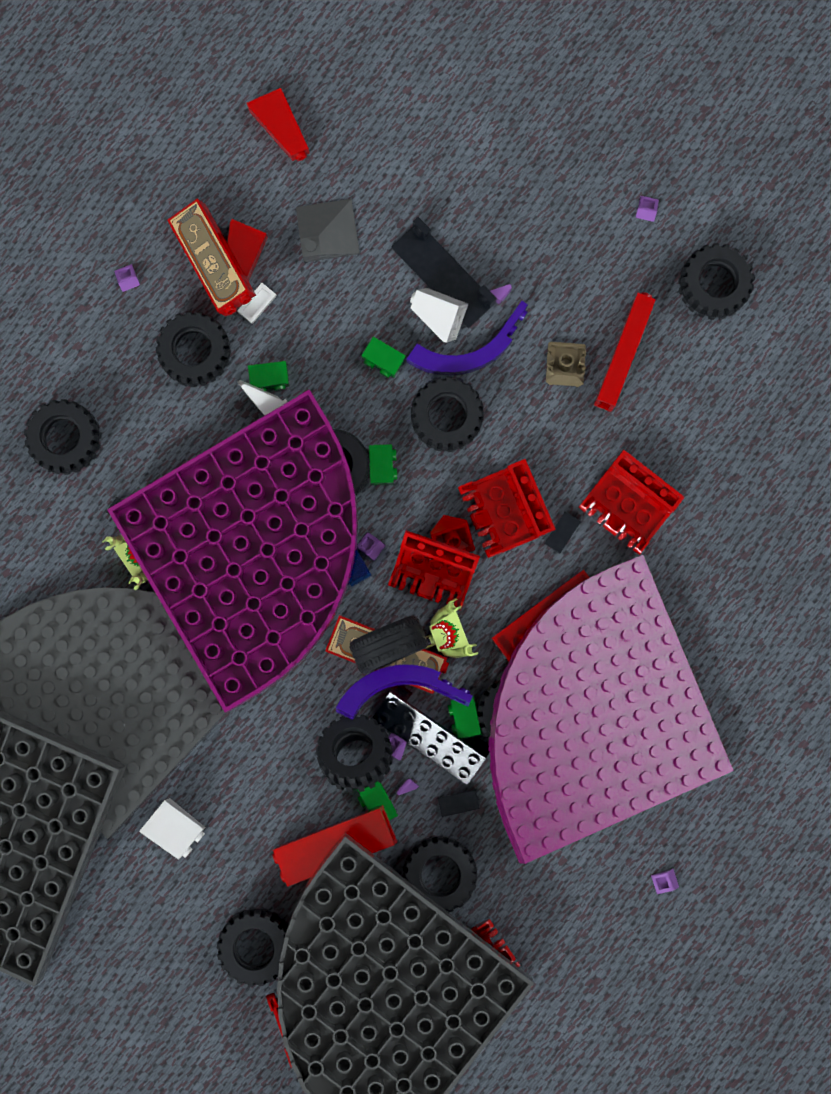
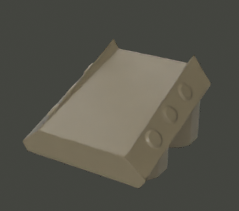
[546,342,586,387]

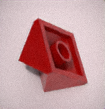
[430,515,475,552]

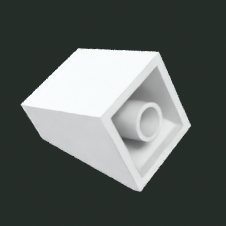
[410,288,468,343]
[140,798,206,860]

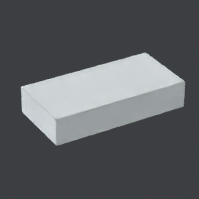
[238,283,277,324]

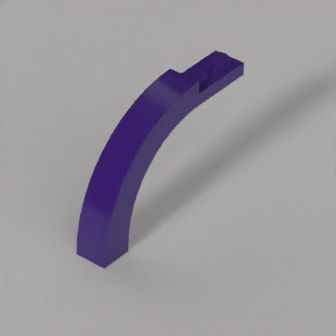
[406,301,528,375]
[336,665,473,720]

